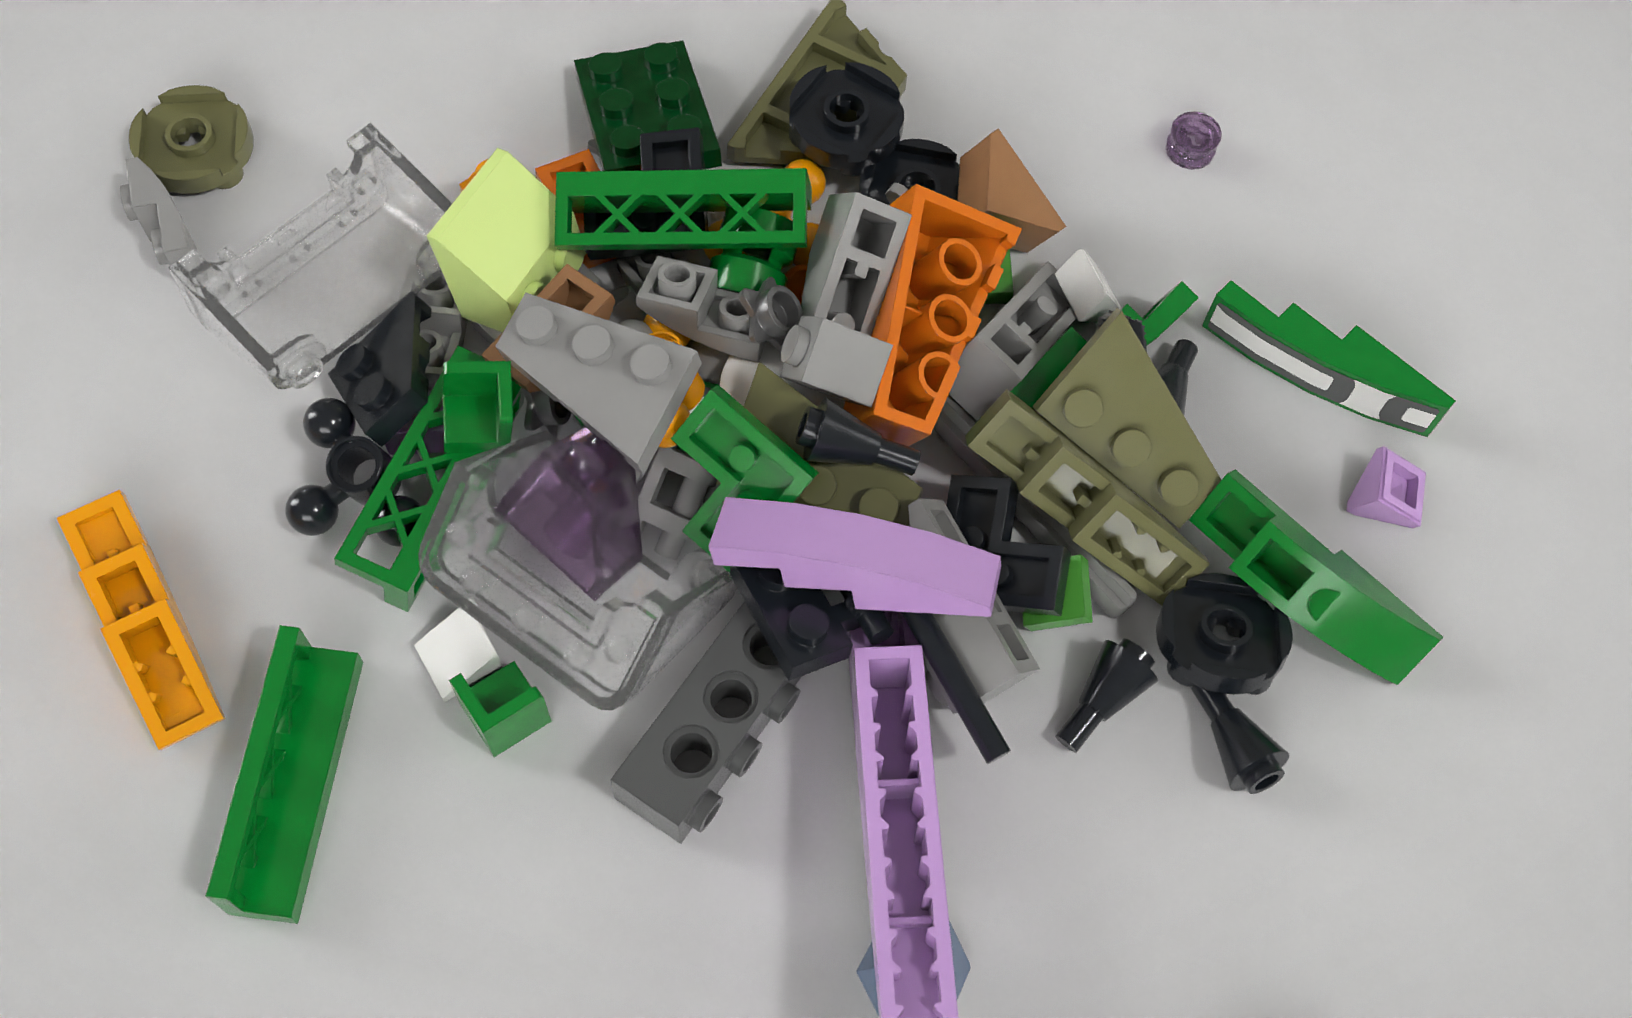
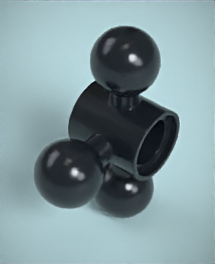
[285,398,421,547]

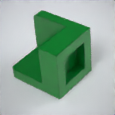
[442,361,513,453]
[449,661,552,758]

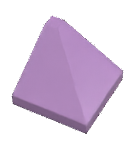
[1346,446,1426,528]

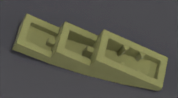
[965,389,1210,606]

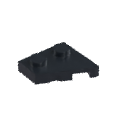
[328,291,432,447]

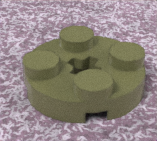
[129,85,254,194]

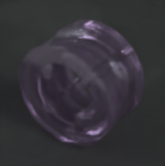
[1165,111,1222,170]

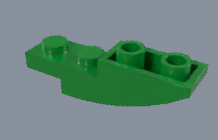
[1189,469,1444,685]

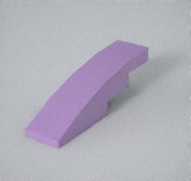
[708,497,1001,617]

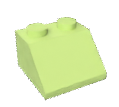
[427,148,586,332]

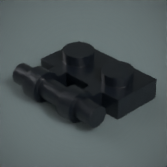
[729,566,894,681]

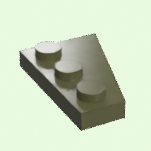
[1033,308,1221,529]
[716,361,923,527]

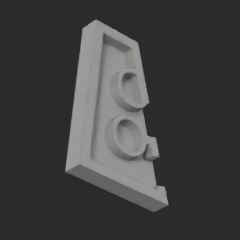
[496,293,702,475]

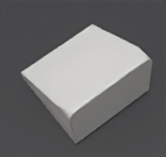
[1055,249,1121,322]
[414,603,503,702]

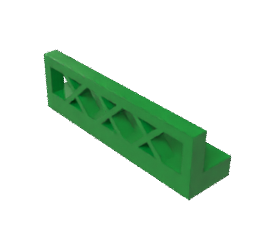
[554,168,812,250]
[334,345,525,612]
[205,625,363,924]

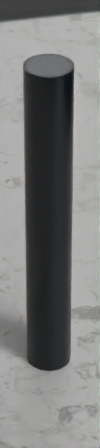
[901,612,1011,764]

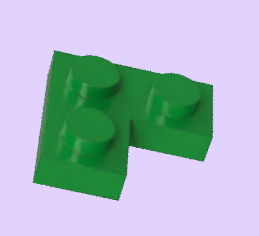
[671,385,819,573]

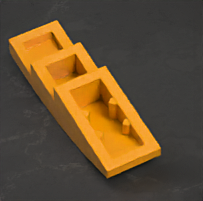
[57,490,226,750]

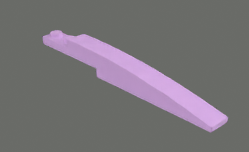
[844,600,958,1018]

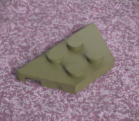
[727,0,907,167]

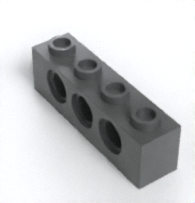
[610,601,818,844]

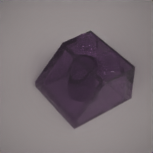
[493,427,643,602]

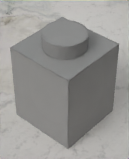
[780,316,893,407]

